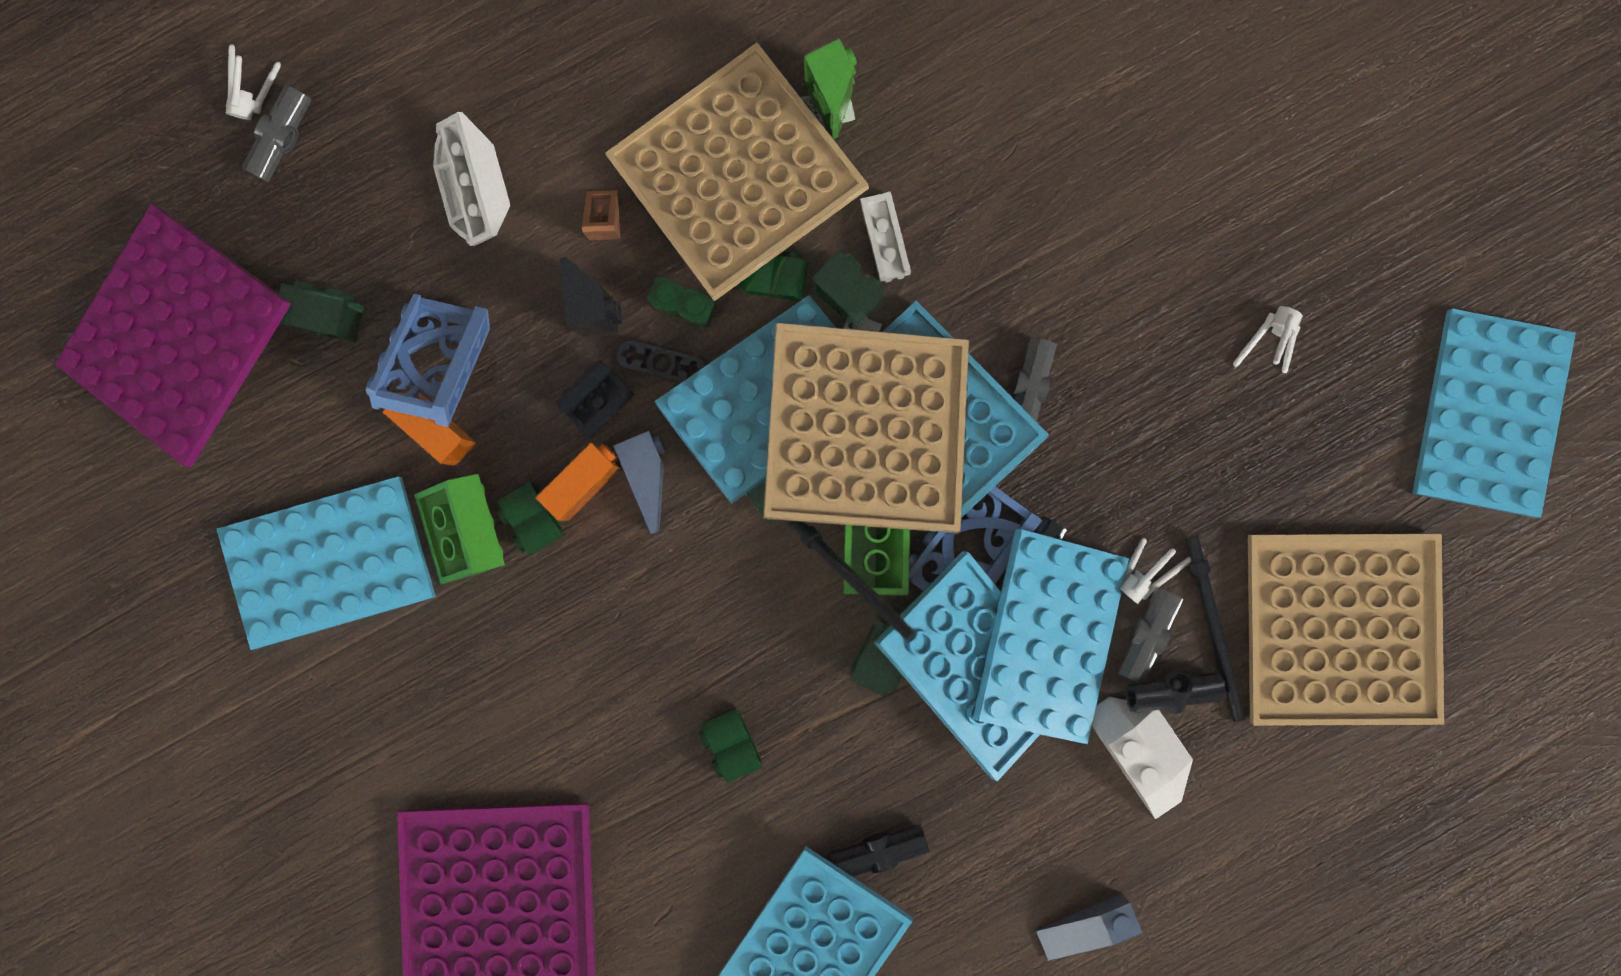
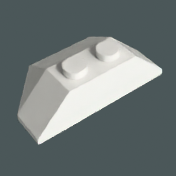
[433,112,510,246]
[1092,696,1193,819]

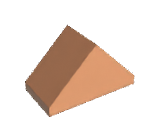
[582,190,620,241]

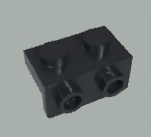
[555,360,635,438]

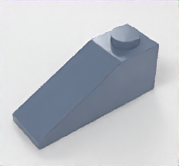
[614,431,666,534]
[1036,893,1143,961]

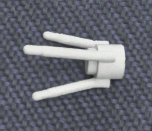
[225,45,281,120]
[1233,306,1303,373]
[1119,538,1192,604]

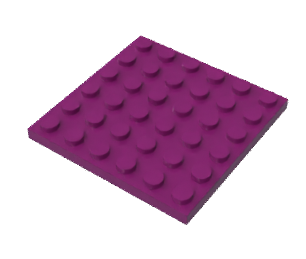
[55,204,292,467]
[397,802,596,976]

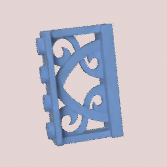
[366,293,490,427]
[909,486,1042,591]

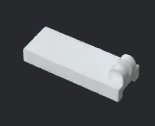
[860,192,911,282]

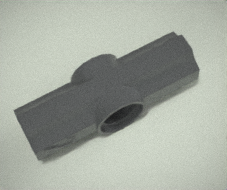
[241,85,312,183]
[1012,337,1057,421]
[1116,587,1183,683]

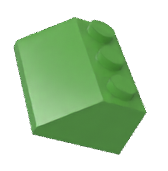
[804,39,857,139]
[414,474,505,585]
[843,525,910,595]

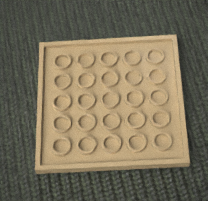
[605,43,869,301]
[763,323,969,533]
[1248,534,1444,726]

